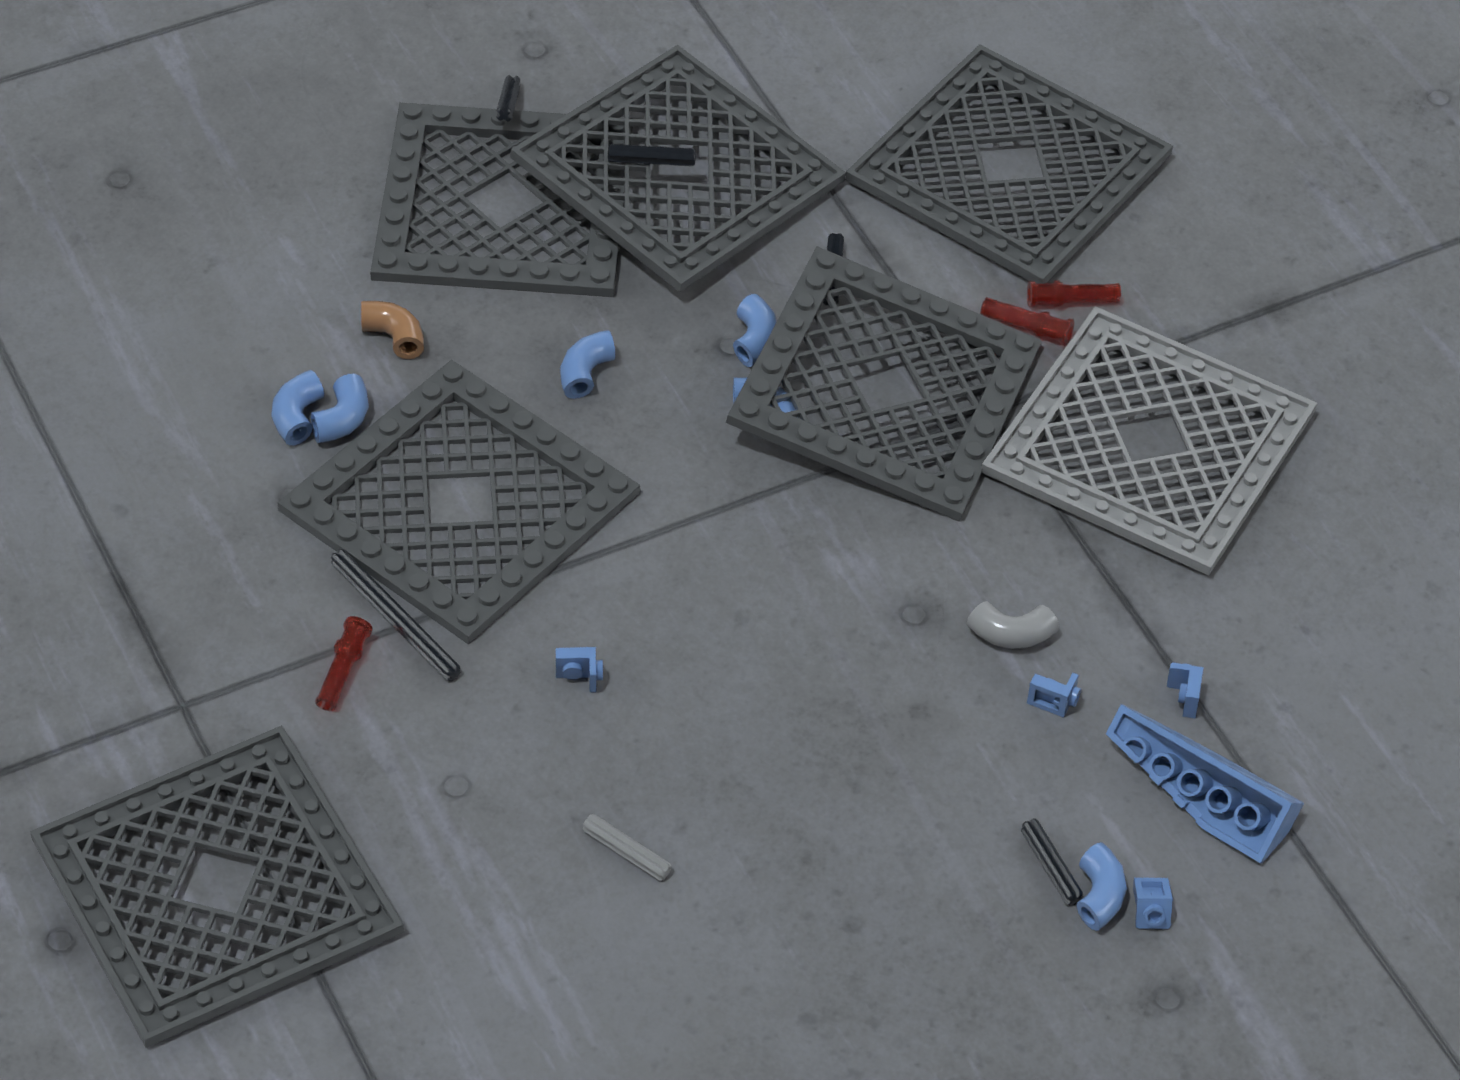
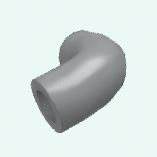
[967,601,1059,649]

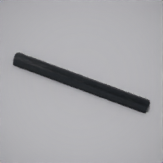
[331,549,461,681]

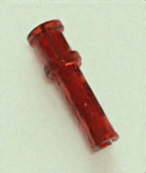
[1027,280,1121,308]
[980,297,1075,346]
[315,616,373,711]

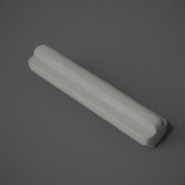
[583,814,671,881]

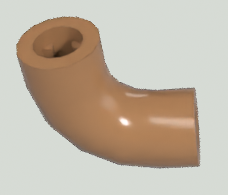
[361,301,424,359]

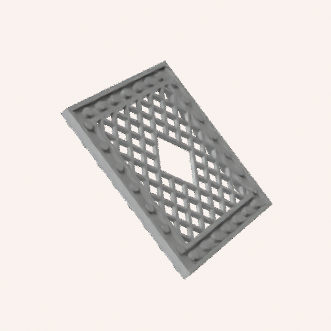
[981,306,1317,576]

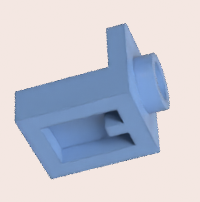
[556,647,603,692]
[1167,663,1204,719]
[1027,673,1081,717]
[1133,877,1173,929]

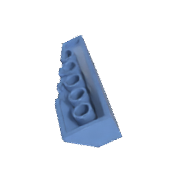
[1106,704,1304,863]

